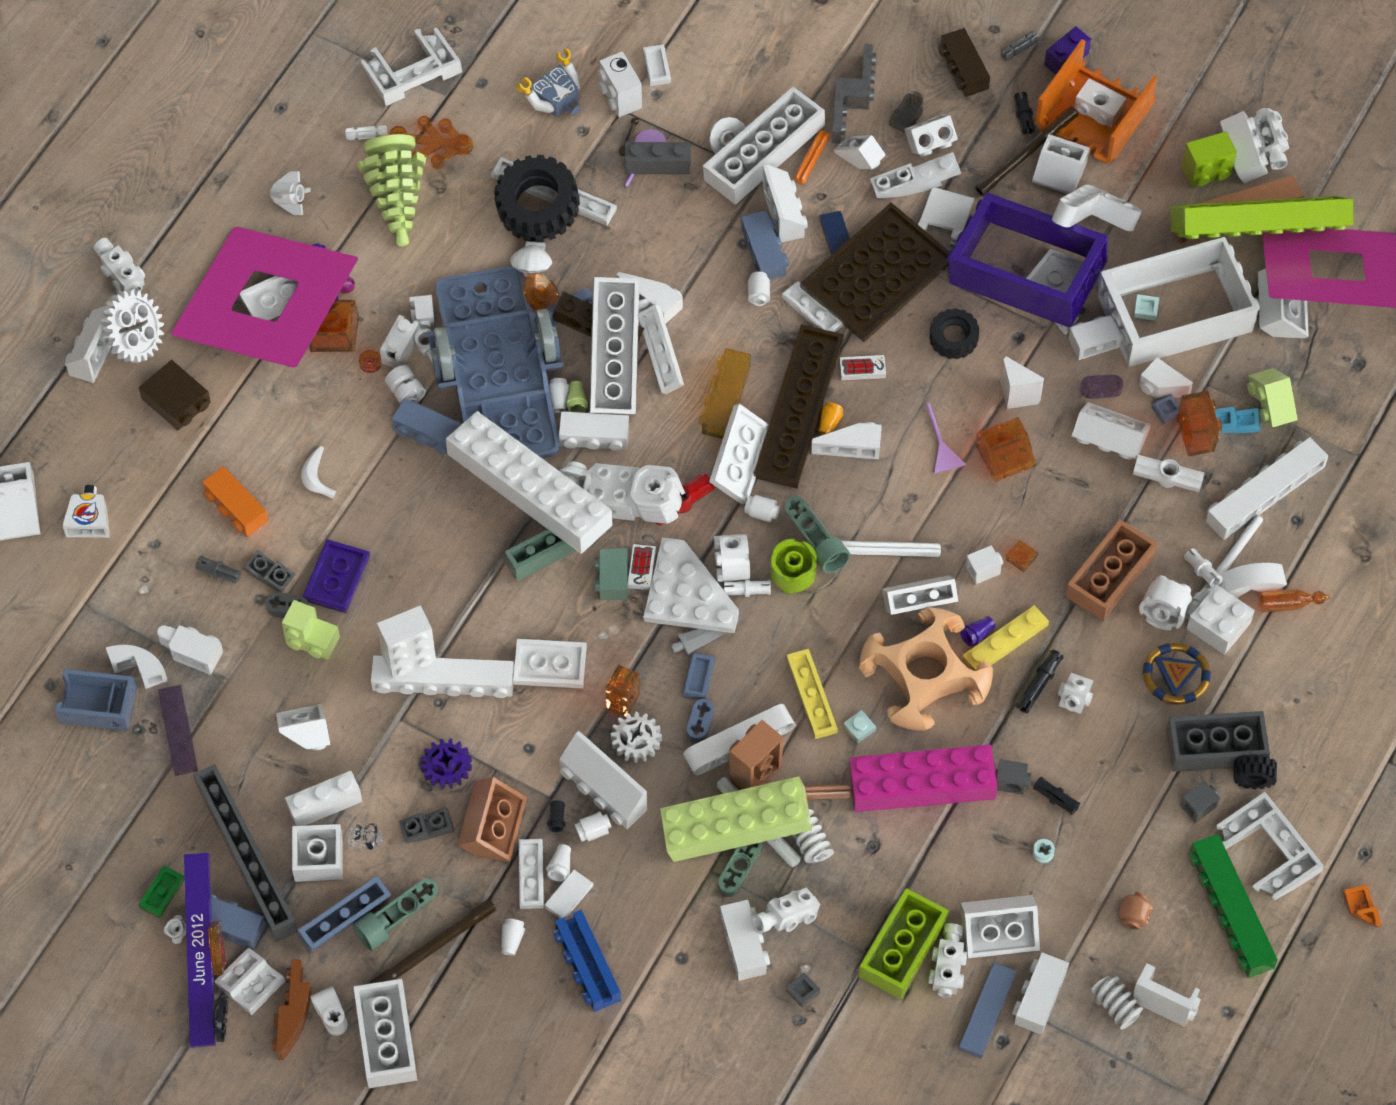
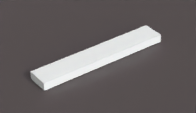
[491,157,617,226]

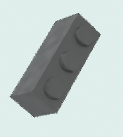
[624,142,691,174]

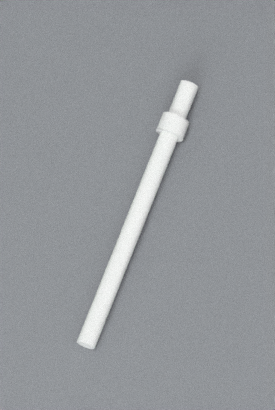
[1185,515,1263,620]

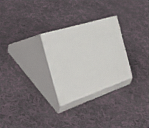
[1000,356,1044,409]

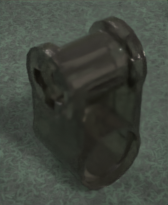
[889,91,923,134]

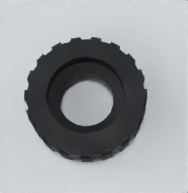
[929,308,979,359]

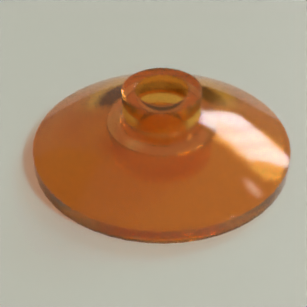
[523,273,560,311]

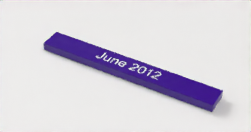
[184,852,216,1048]

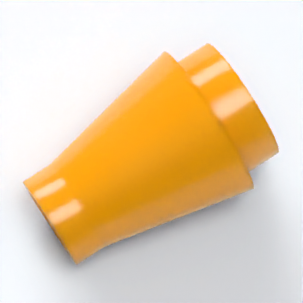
[818,402,843,436]

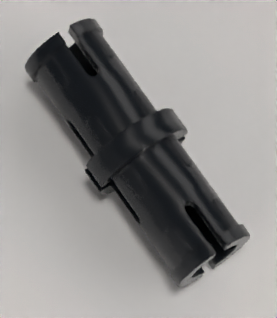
[1014,91,1036,135]
[1033,776,1081,815]

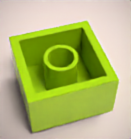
[1181,131,1237,188]

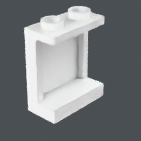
[1132,963,1201,1027]

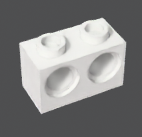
[904,114,958,157]

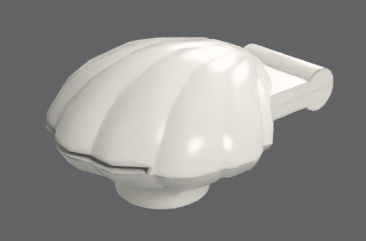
[510,241,552,278]

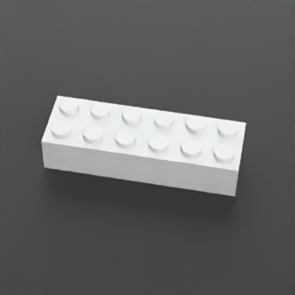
[703,87,825,205]
[589,277,639,416]

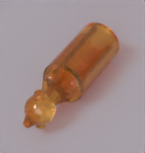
[1259,589,1330,613]

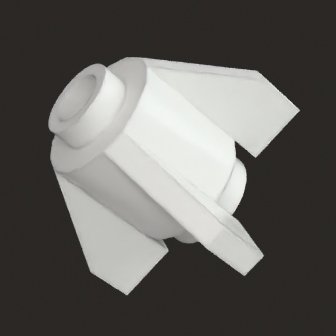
[270,171,311,215]

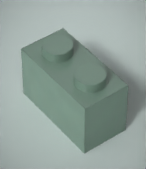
[595,548,628,600]

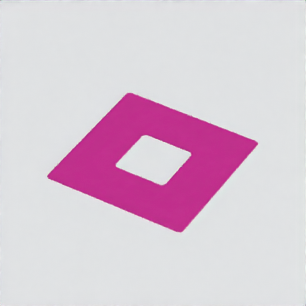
[171,227,358,368]
[1262,228,1396,308]

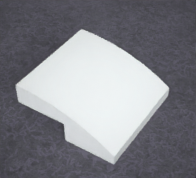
[214,947,286,1015]

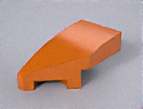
[1342,884,1382,928]

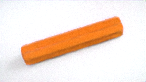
[794,130,829,184]

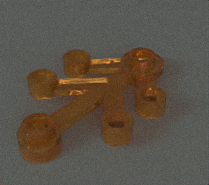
[390,116,474,169]

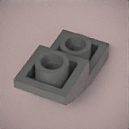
[243,550,296,593]
[399,807,454,843]

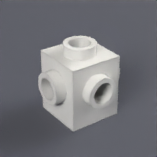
[1058,673,1093,714]

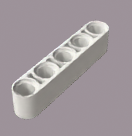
[683,704,796,775]

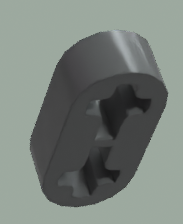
[265,593,309,618]

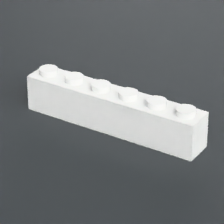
[1206,437,1328,540]
[371,655,514,698]

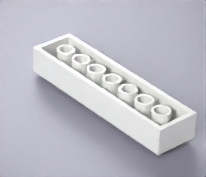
[446,411,612,554]

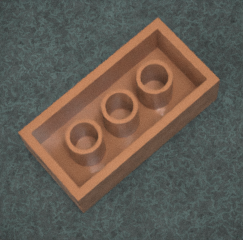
[1065,519,1158,622]

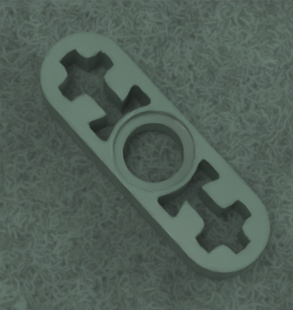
[718,842,762,897]

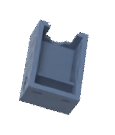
[55,669,137,731]

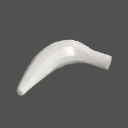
[301,446,336,499]

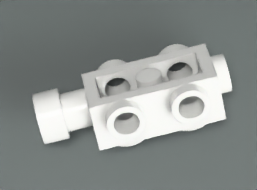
[1253,108,1289,170]
[93,238,145,292]
[752,887,820,934]
[928,923,968,998]

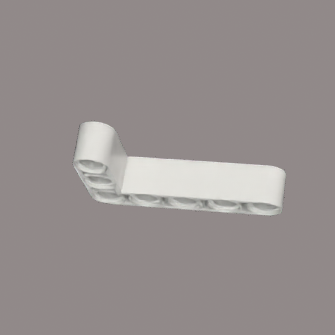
[1052,185,1142,232]

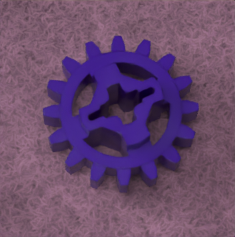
[421,738,472,789]

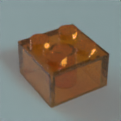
[309,300,359,352]
[1177,391,1222,456]

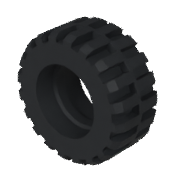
[494,154,580,242]

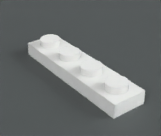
[638,304,684,394]

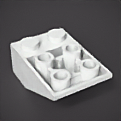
[0,462,41,541]

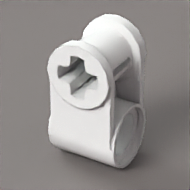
[310,986,348,1036]

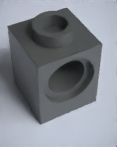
[996,759,1031,795]
[1180,781,1220,823]

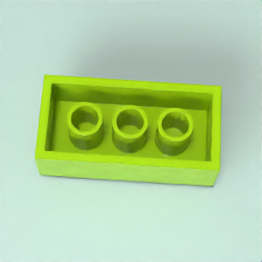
[859,888,949,1000]

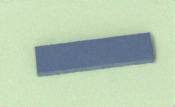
[959,962,1017,1059]

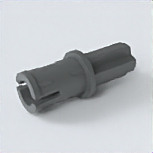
[195,555,241,584]

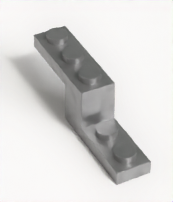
[832,44,877,143]

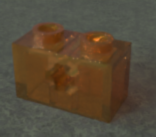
[606,664,640,716]

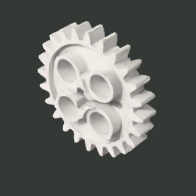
[101,290,164,363]

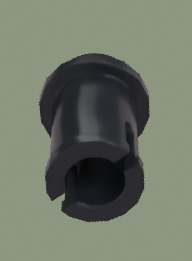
[547,800,566,832]

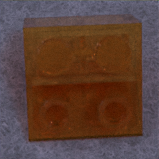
[976,417,1036,482]

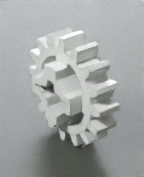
[611,712,662,763]

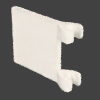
[918,187,974,246]

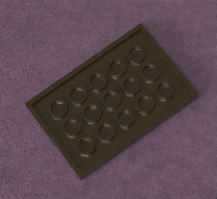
[800,202,949,342]

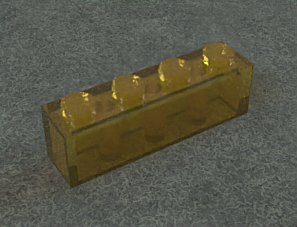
[699,348,751,439]

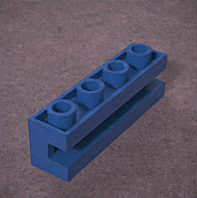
[553,909,621,1012]

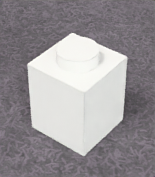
[965,545,1003,585]

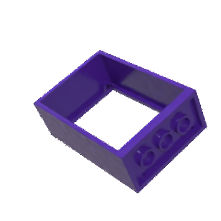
[947,192,1108,328]

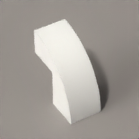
[1219,563,1287,598]
[106,645,168,689]

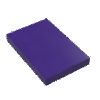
[302,539,370,613]

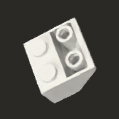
[1032,134,1090,194]

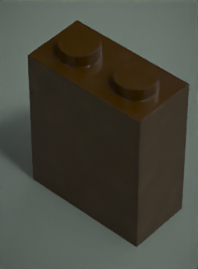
[138,359,211,430]

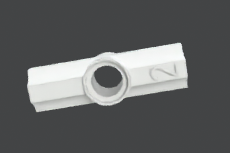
[1133,455,1204,492]

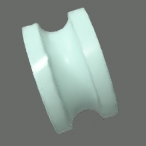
[1032,839,1055,863]

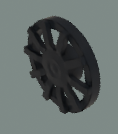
[215,996,229,1042]

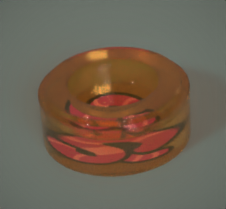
[359,350,382,373]

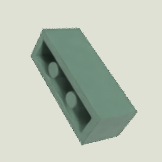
[505,529,576,582]

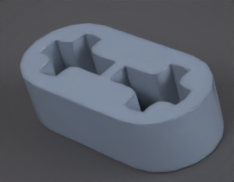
[687,699,714,743]

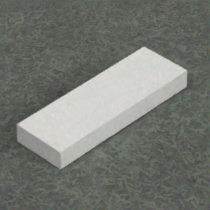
[782,281,844,332]
[519,839,544,909]

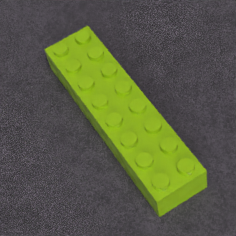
[1170,196,1354,239]

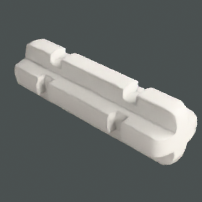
[345,125,388,141]

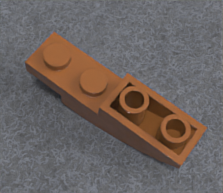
[272,959,312,1060]

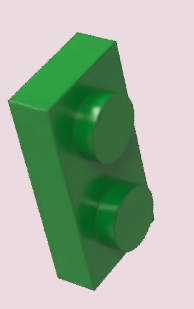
[138,865,185,918]

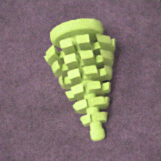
[357,134,426,247]

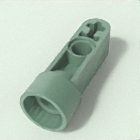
[785,495,851,574]
[352,878,438,951]

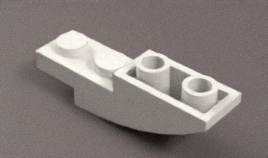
[870,152,961,198]

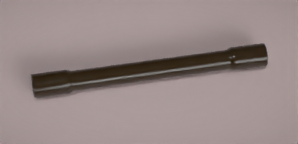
[975,106,1079,196]
[370,899,496,984]

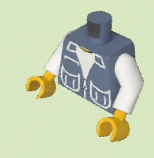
[516,48,581,116]

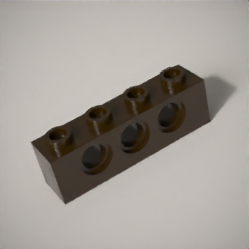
[552,291,645,342]

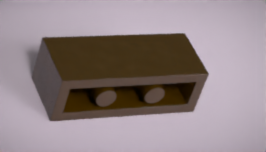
[938,28,990,97]

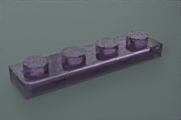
[158,685,198,776]

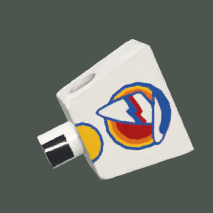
[63,485,110,538]

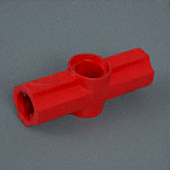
[655,472,715,527]

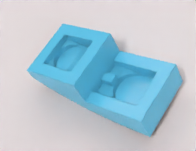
[1212,407,1261,433]

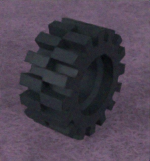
[1233,754,1277,790]

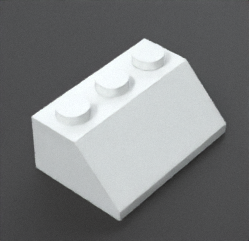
[762,165,808,243]
[1257,268,1308,338]
[65,306,120,383]
[1072,402,1151,460]
[961,895,1040,958]

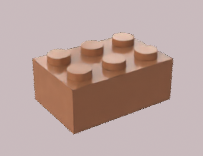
[729,720,783,790]

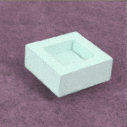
[1134,294,1159,321]
[843,710,876,743]

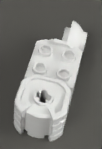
[559,461,685,524]

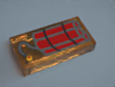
[208,921,227,975]

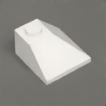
[276,704,330,750]

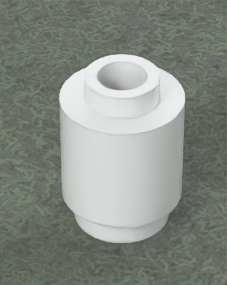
[748,272,770,306]
[744,495,780,523]
[574,812,612,842]

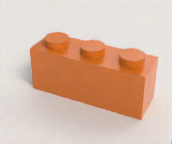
[202,466,268,537]

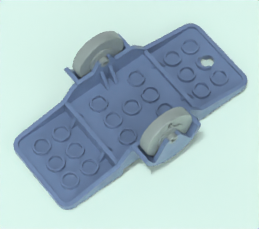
[428,266,563,458]

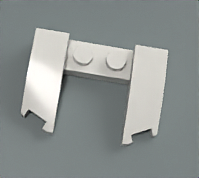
[361,28,462,106]
[1217,792,1323,900]

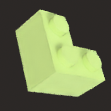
[1247,368,1298,427]
[282,600,340,660]

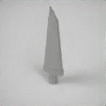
[670,616,742,655]

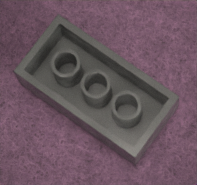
[1166,711,1270,772]

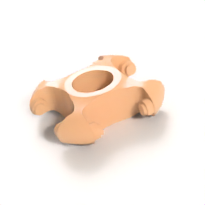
[859,607,993,732]

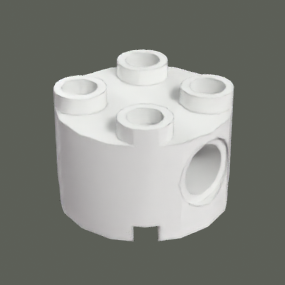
[714,534,750,582]
[1139,575,1192,630]

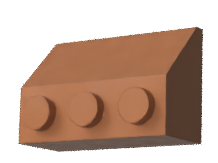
[457,777,527,862]

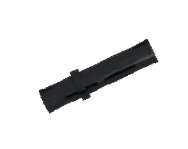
[1016,650,1064,714]

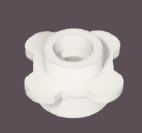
[164,915,186,944]

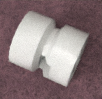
[385,365,426,404]

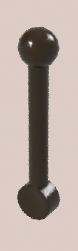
[619,117,639,156]

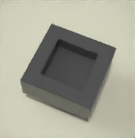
[786,973,820,1008]

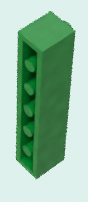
[1188,834,1278,978]

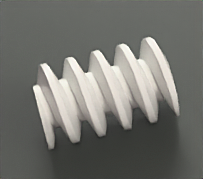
[792,809,834,863]
[1091,976,1143,1030]

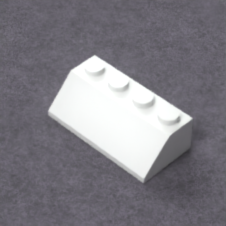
[559,731,647,829]

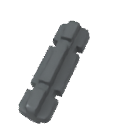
[1000,31,1038,61]

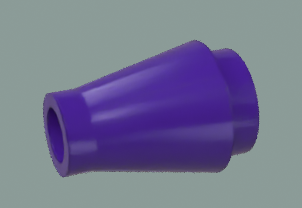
[960,616,995,646]

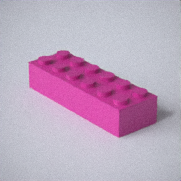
[849,745,998,812]

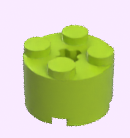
[770,539,817,594]

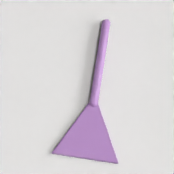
[926,403,966,474]

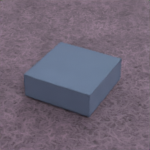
[1151,394,1183,424]

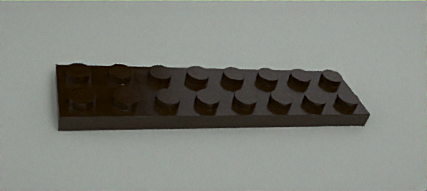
[754,324,844,489]

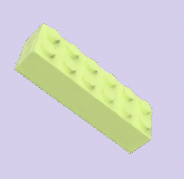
[660,776,812,862]

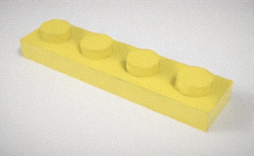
[962,605,1049,671]
[786,649,838,739]

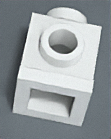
[409,295,435,330]

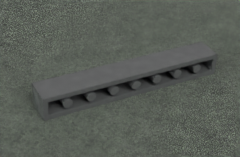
[193,764,297,942]

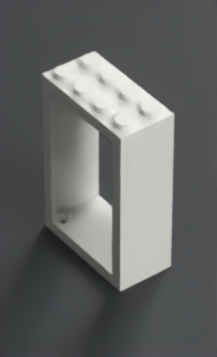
[1096,237,1260,367]

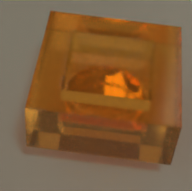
[1005,540,1038,572]

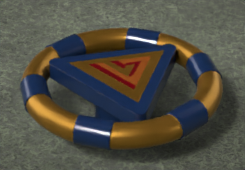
[1142,643,1211,705]

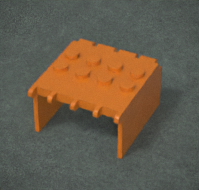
[1035,39,1157,164]

